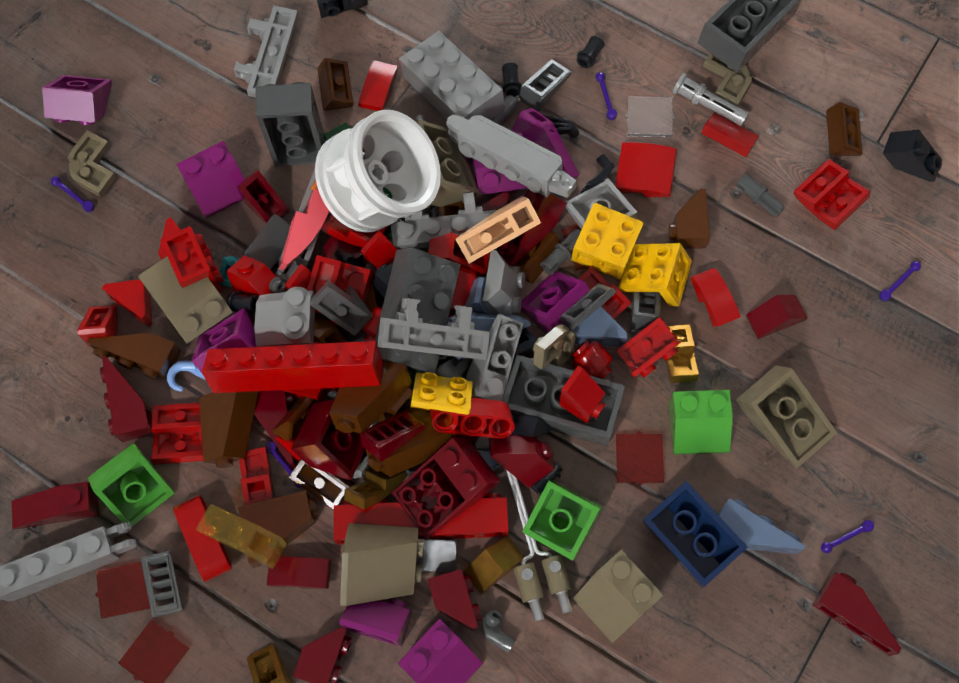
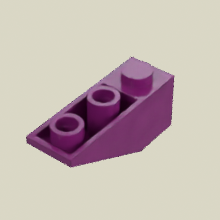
[510,108,580,179]

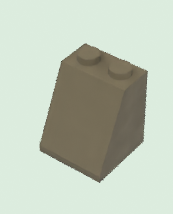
[340,523,424,606]
[573,549,664,643]

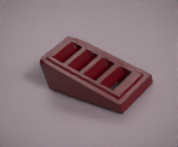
[360,410,425,462]

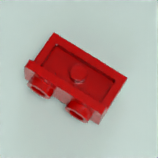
[616,317,681,378]

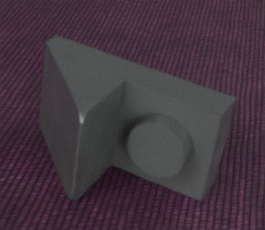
[310,281,373,336]

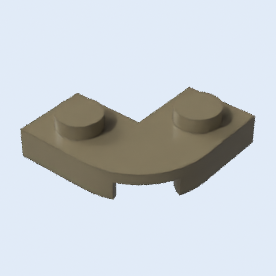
[702,53,752,106]
[68,130,117,198]
[533,324,575,369]

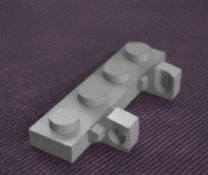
[234,5,298,98]
[391,192,497,250]
[377,298,490,360]

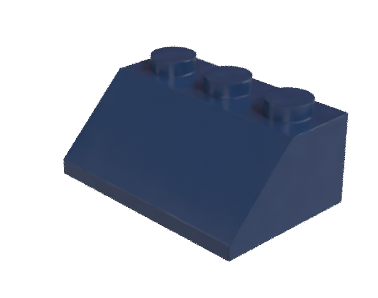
[642,481,748,588]

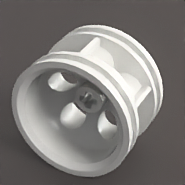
[315,110,441,232]

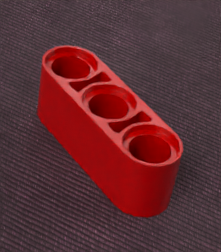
[430,398,515,438]
[173,495,232,582]

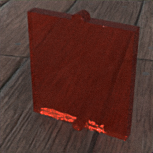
[615,431,664,486]
[95,562,150,619]
[118,620,190,683]

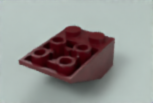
[392,436,501,539]

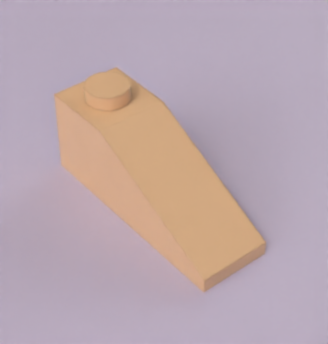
[455,196,541,263]

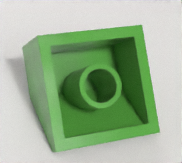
[669,390,732,455]
[87,442,175,527]
[522,480,604,561]

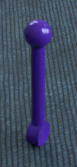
[596,72,617,120]
[51,176,94,212]
[879,261,921,302]
[265,442,302,488]
[821,520,874,553]

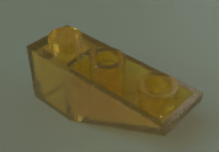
[196,504,287,570]

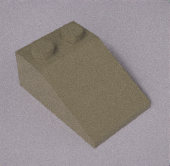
[138,257,232,344]
[735,365,837,469]

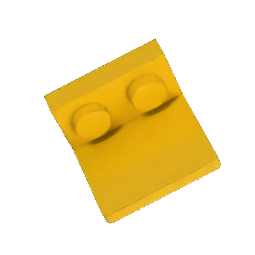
[571,203,643,280]
[619,243,692,306]
[411,372,473,415]

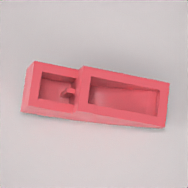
[279,189,329,270]

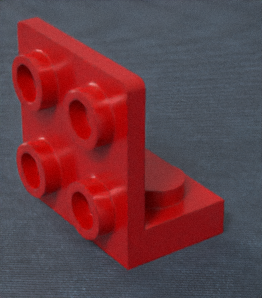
[160,226,224,293]

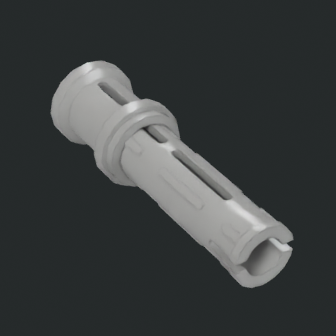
[672,73,749,126]

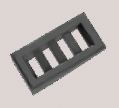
[519,59,571,111]
[630,292,661,330]
[141,551,182,619]

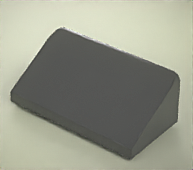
[245,214,290,271]
[559,284,616,331]

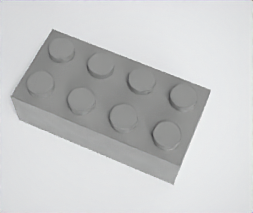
[399,31,506,120]

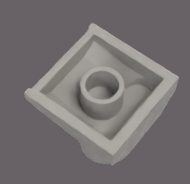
[565,178,638,230]
[482,250,525,315]
[254,287,315,347]

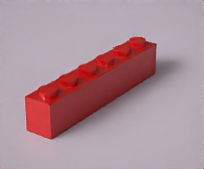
[202,341,384,393]
[333,493,508,545]

